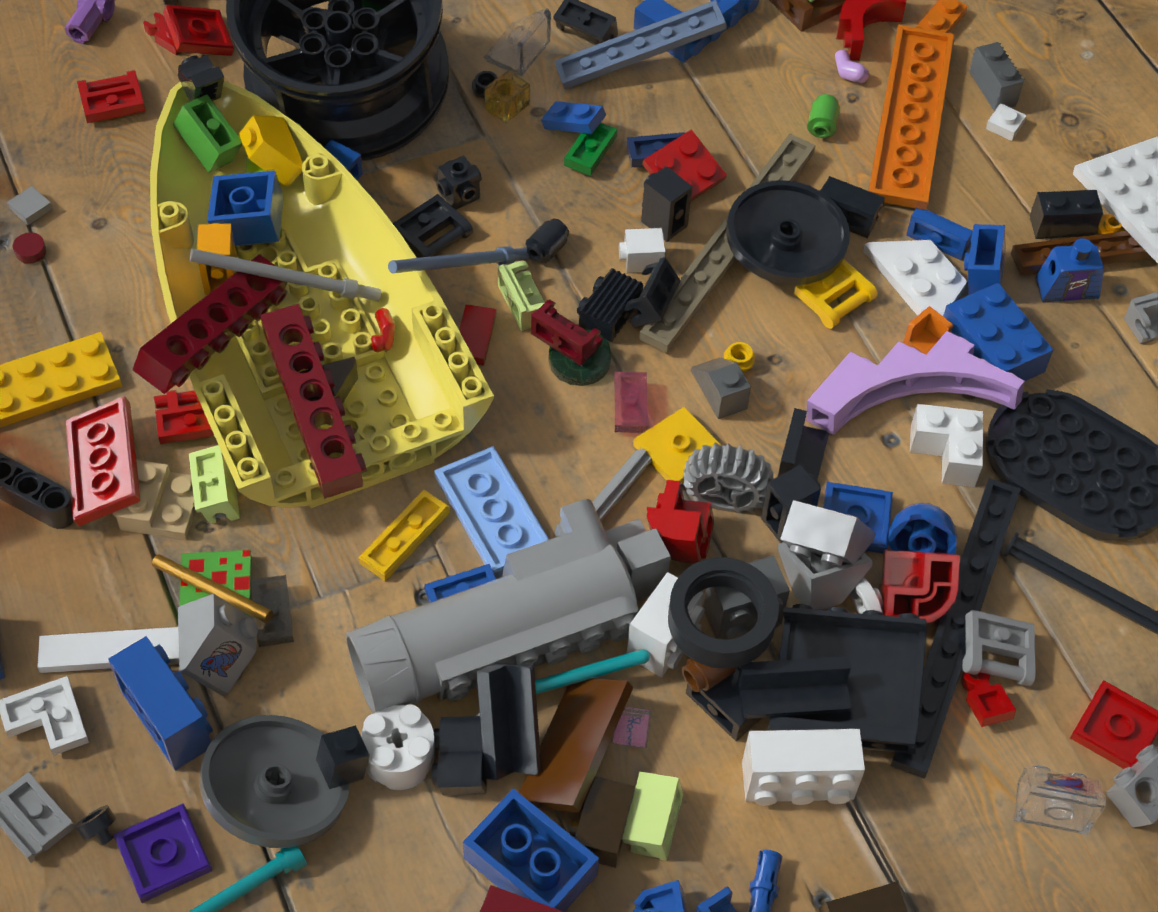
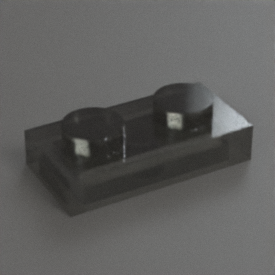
[251,575,294,647]

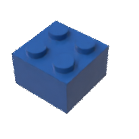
[207,170,284,246]

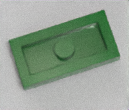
[564,123,617,176]

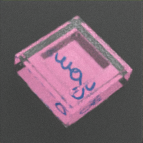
[611,707,651,748]

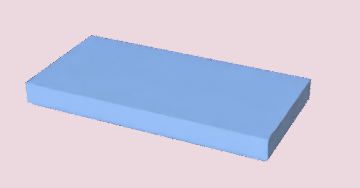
[434,446,550,578]

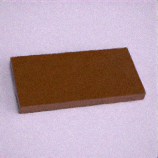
[519,679,633,812]

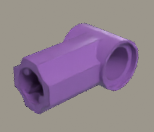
[65,0,115,44]

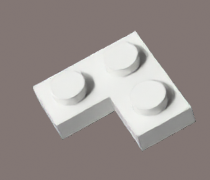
[0,676,89,755]

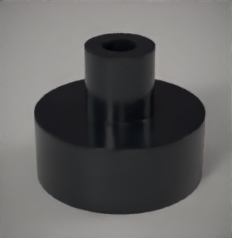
[75,805,116,845]

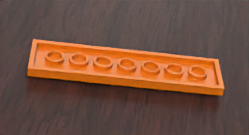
[868,24,954,210]

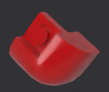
[647,480,714,564]
[879,550,960,622]

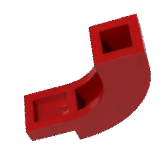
[836,0,906,61]

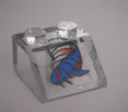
[1014,765,1106,835]

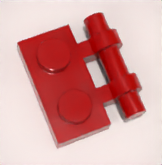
[154,390,214,445]

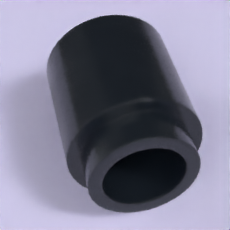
[525,218,569,263]

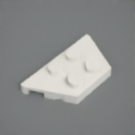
[863,240,967,316]

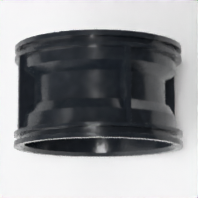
[226,0,449,161]

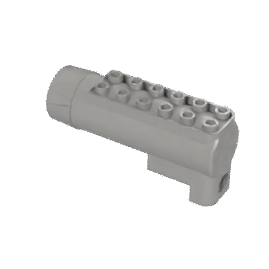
[345,499,640,714]

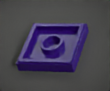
[113,803,213,903]

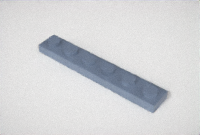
[554,0,727,89]

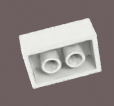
[742,729,865,806]

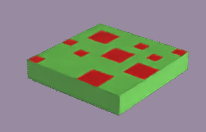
[179,550,252,616]

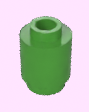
[807,94,840,138]

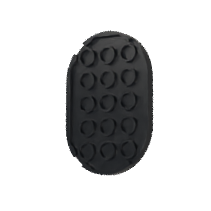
[986,389,1158,541]

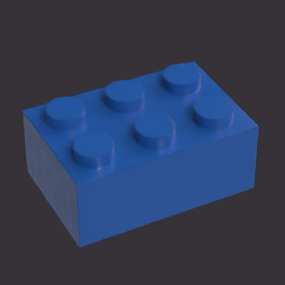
[943,283,1053,381]
[108,636,213,771]
[463,789,599,912]

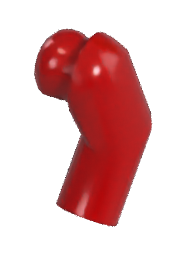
[370,308,396,353]

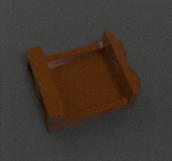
[769,0,846,32]

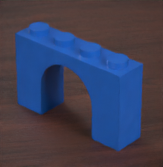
[633,0,759,63]

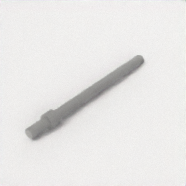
[189,248,381,301]

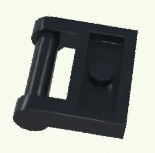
[393,194,474,258]

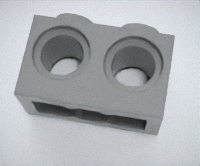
[1106,744,1158,828]

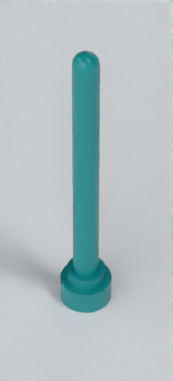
[535,649,650,695]
[189,846,308,912]

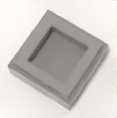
[7,186,53,225]

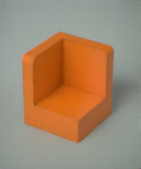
[903,306,953,355]

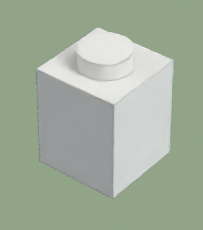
[619,228,665,273]

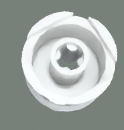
[361,705,436,790]

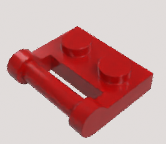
[77,70,145,123]

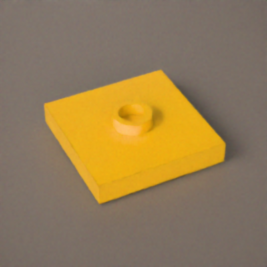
[633,407,722,485]

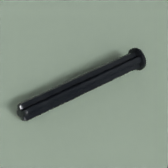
[1003,532,1158,634]

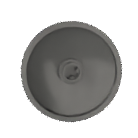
[199,715,350,848]

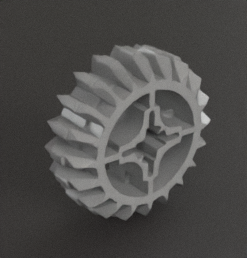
[683,443,774,514]

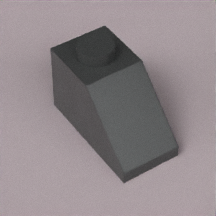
[691,357,751,419]

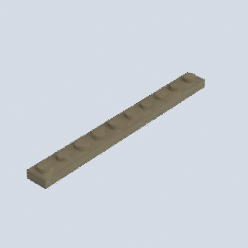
[639,134,816,353]

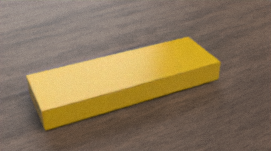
[358,490,450,581]

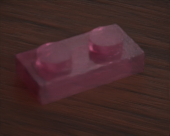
[614,372,648,433]

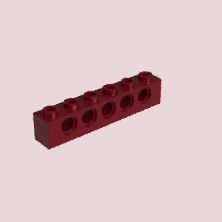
[132,254,288,394]
[260,304,367,499]

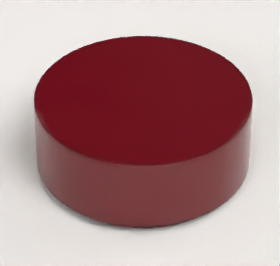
[13,232,46,263]

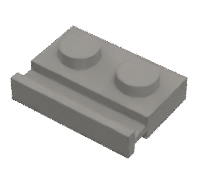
[0,772,75,863]

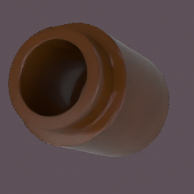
[682,658,736,692]

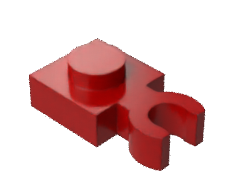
[143,12,180,55]
[961,671,1016,727]

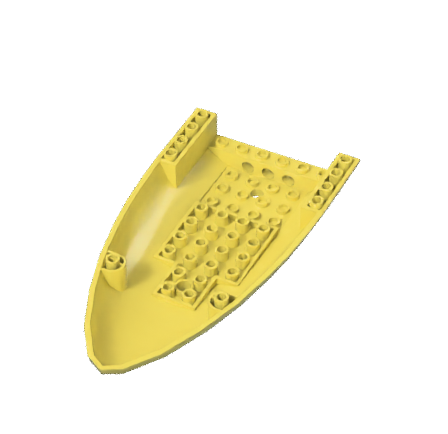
[150,80,494,508]

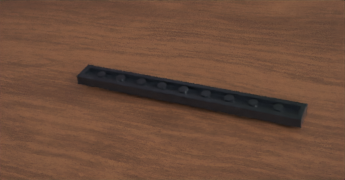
[890,478,1021,779]

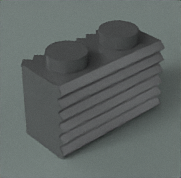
[968,42,1025,111]

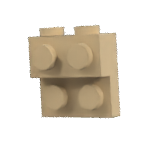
[113,460,196,540]

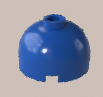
[888,503,957,554]

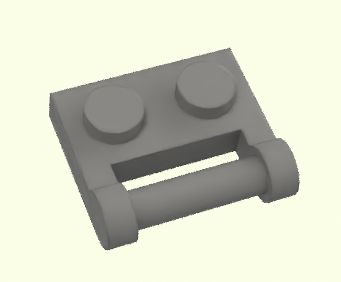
[962,610,1036,687]

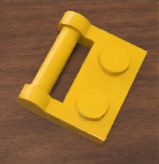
[794,259,878,329]

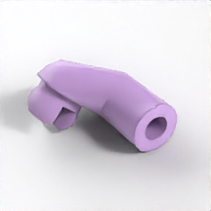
[835,50,869,83]

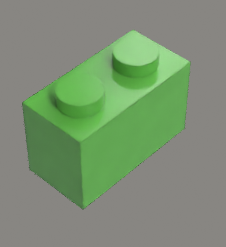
[173,94,242,173]

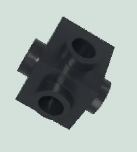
[436,155,482,210]

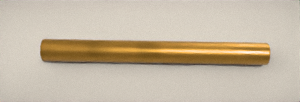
[152,554,273,623]

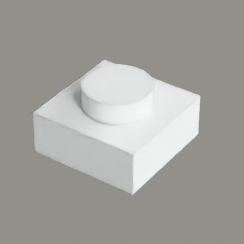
[986,103,1027,141]

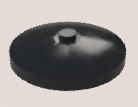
[726,180,850,285]

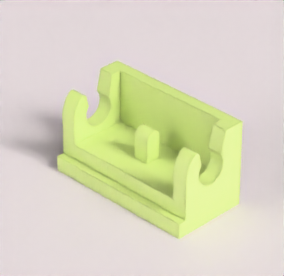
[498,261,545,331]
[189,445,240,523]
[622,772,683,861]

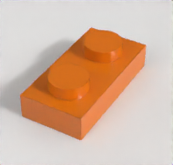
[916,0,968,33]

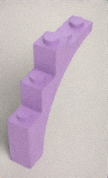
[806,331,1025,435]

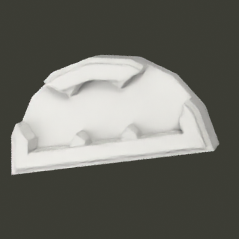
[849,577,883,614]

